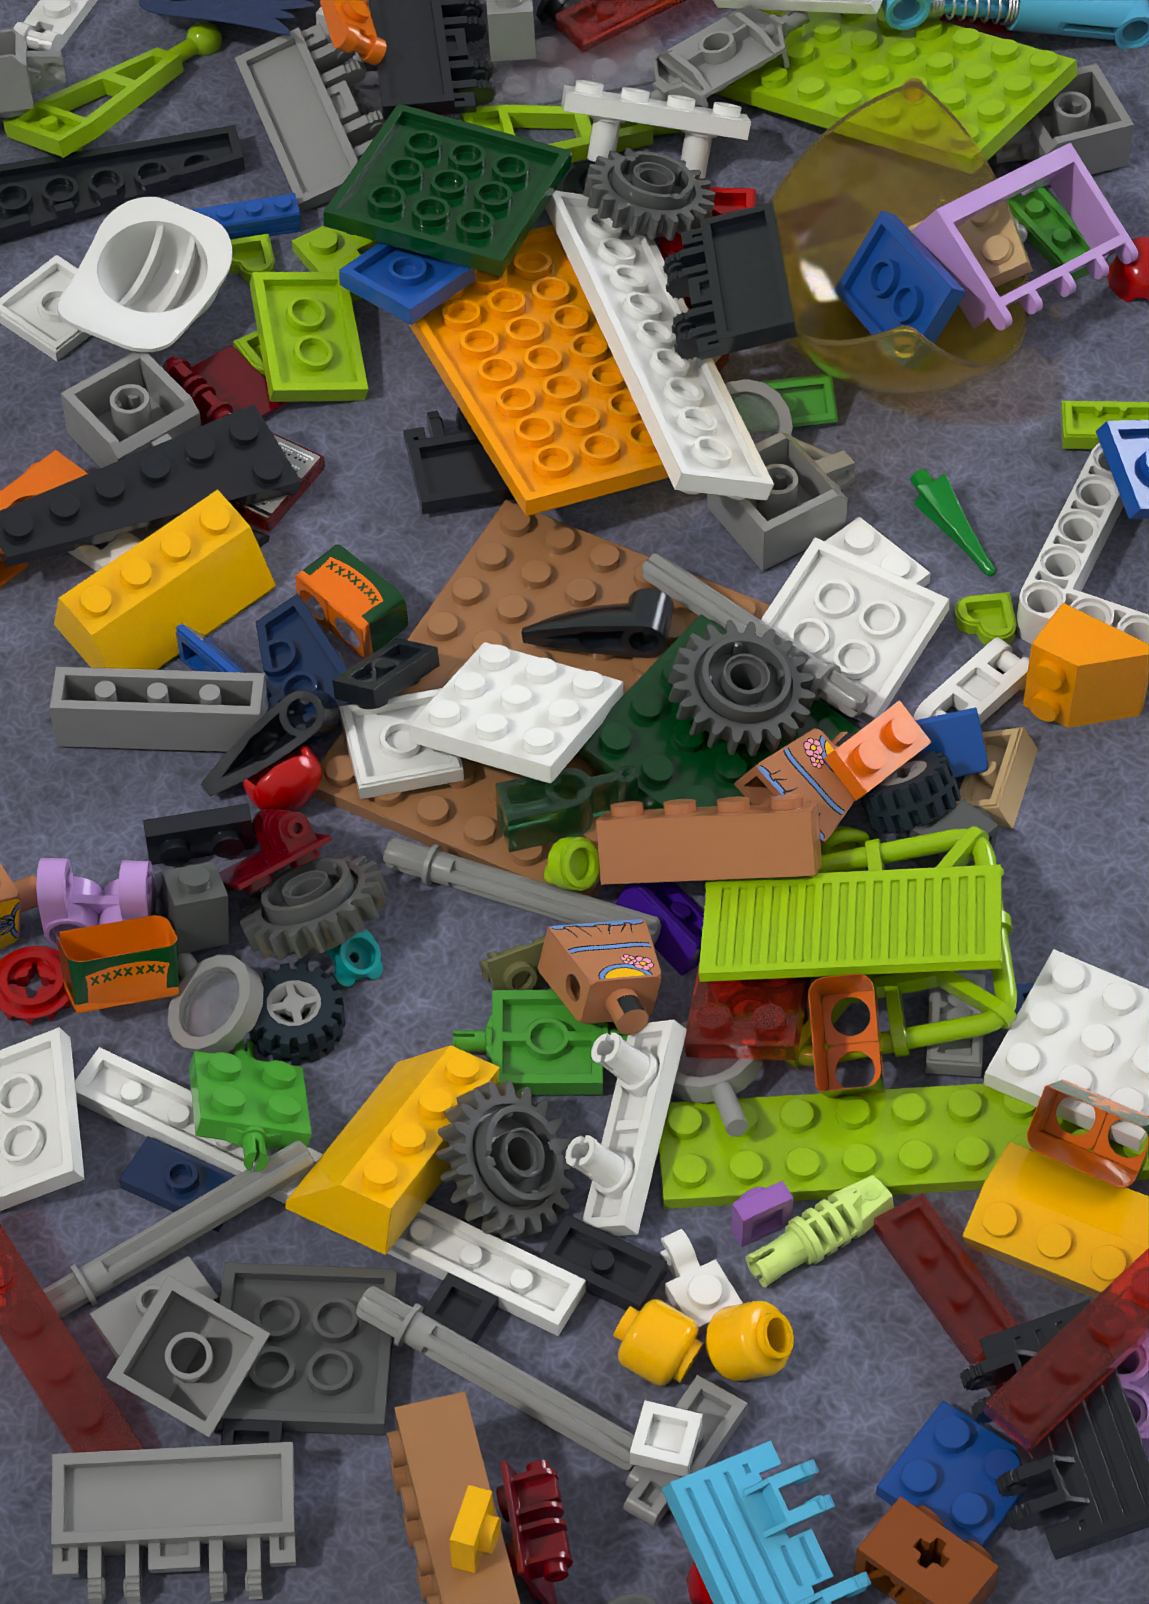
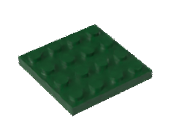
[324,103,572,277]
[576,614,860,809]

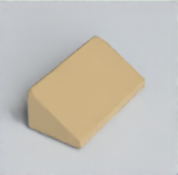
[956,727,1038,829]

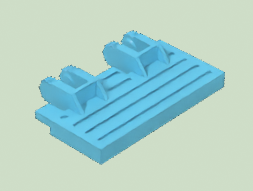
[661,1441,871,1604]

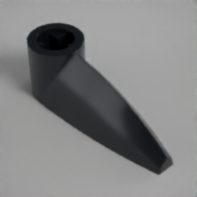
[521,588,674,658]
[201,690,340,796]

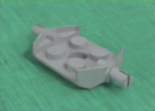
[649,5,810,108]

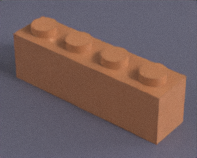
[596,794,822,885]

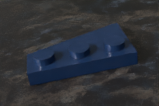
[255,593,354,759]

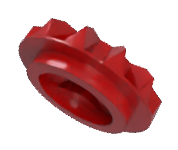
[0,946,71,1025]

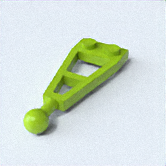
[3,21,222,158]
[460,105,685,163]

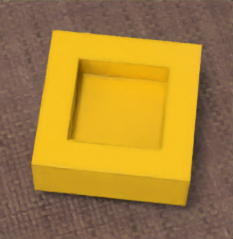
[449,1485,501,1574]

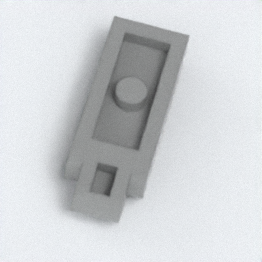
[623,1375,748,1527]

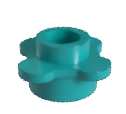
[325,929,383,988]

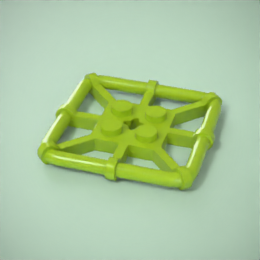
[770,826,1017,1069]

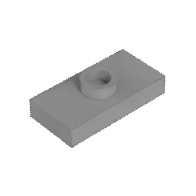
[925,972,986,1077]
[89,1255,220,1359]

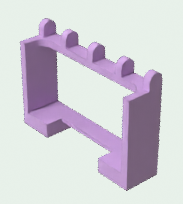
[912,142,1138,331]

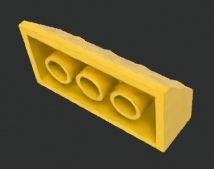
[54,490,276,670]
[285,1045,500,1255]
[962,1141,1149,1320]

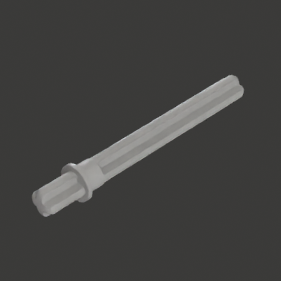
[642,553,869,718]
[383,838,661,946]
[31,1141,315,1325]
[356,1286,634,1470]

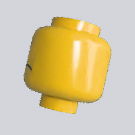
[613,1299,704,1387]
[705,1301,794,1382]

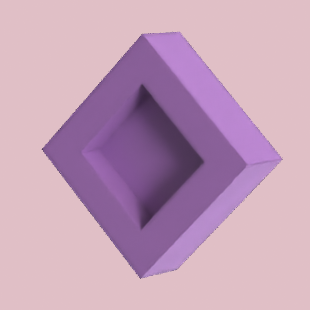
[731,1181,794,1247]

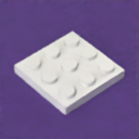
[761,537,949,724]
[409,642,623,784]
[983,949,1149,1152]

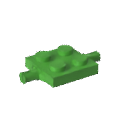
[453,990,628,1095]
[189,1038,312,1172]

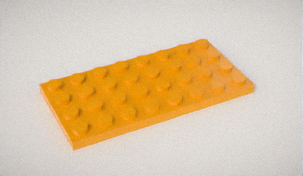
[408,224,669,516]

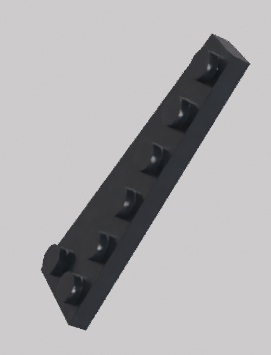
[0,125,245,242]
[0,404,301,567]

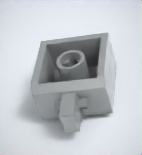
[0,29,66,118]
[993,63,1134,187]
[61,351,201,468]
[707,432,856,571]

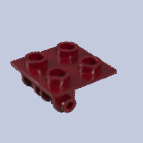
[162,345,288,426]
[219,809,332,893]
[496,1460,573,1604]

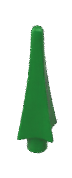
[910,469,996,576]

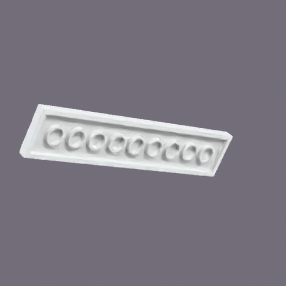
[545,191,774,500]

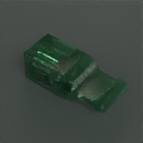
[495,765,638,853]

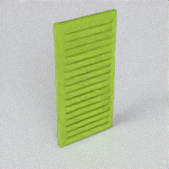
[698,864,1004,982]

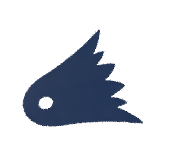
[139,0,315,36]

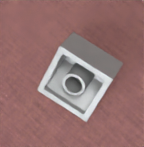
[107,1274,271,1438]

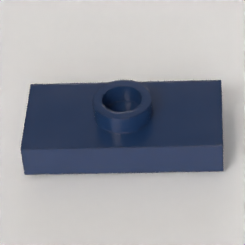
[119,1136,236,1232]

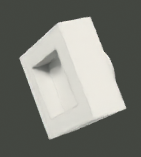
[629,1400,703,1476]

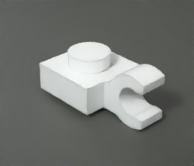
[660,1229,743,1335]

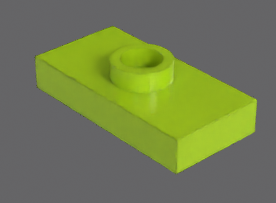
[1060,401,1149,449]

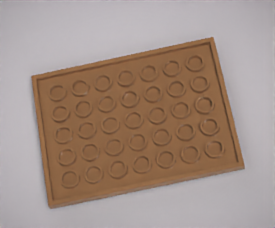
[314,500,770,898]

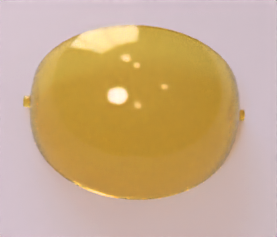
[769,78,1029,394]

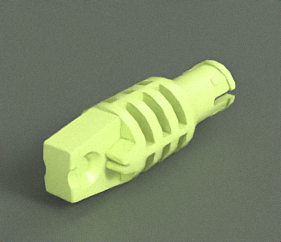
[745,1175,894,1288]

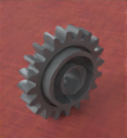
[583,148,716,241]
[668,620,815,757]
[239,854,389,960]
[436,1081,575,1240]

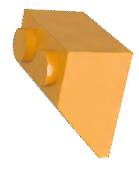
[1023,602,1149,728]

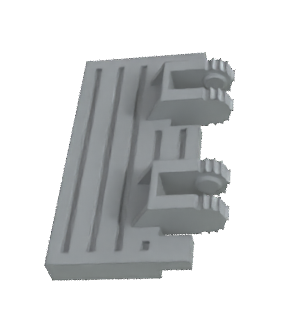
[235,23,386,211]
[51,1442,296,1604]

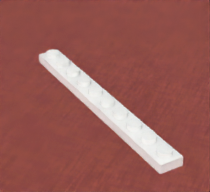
[75,1047,586,1336]

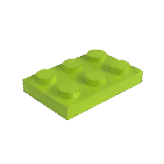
[249,272,369,402]

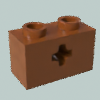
[854,1496,999,1604]

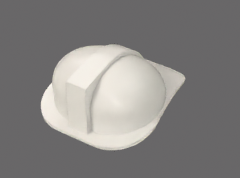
[57,197,232,352]

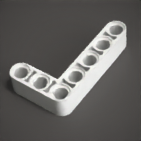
[1016,443,1149,644]

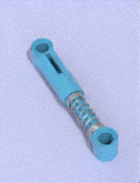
[881,0,1149,50]

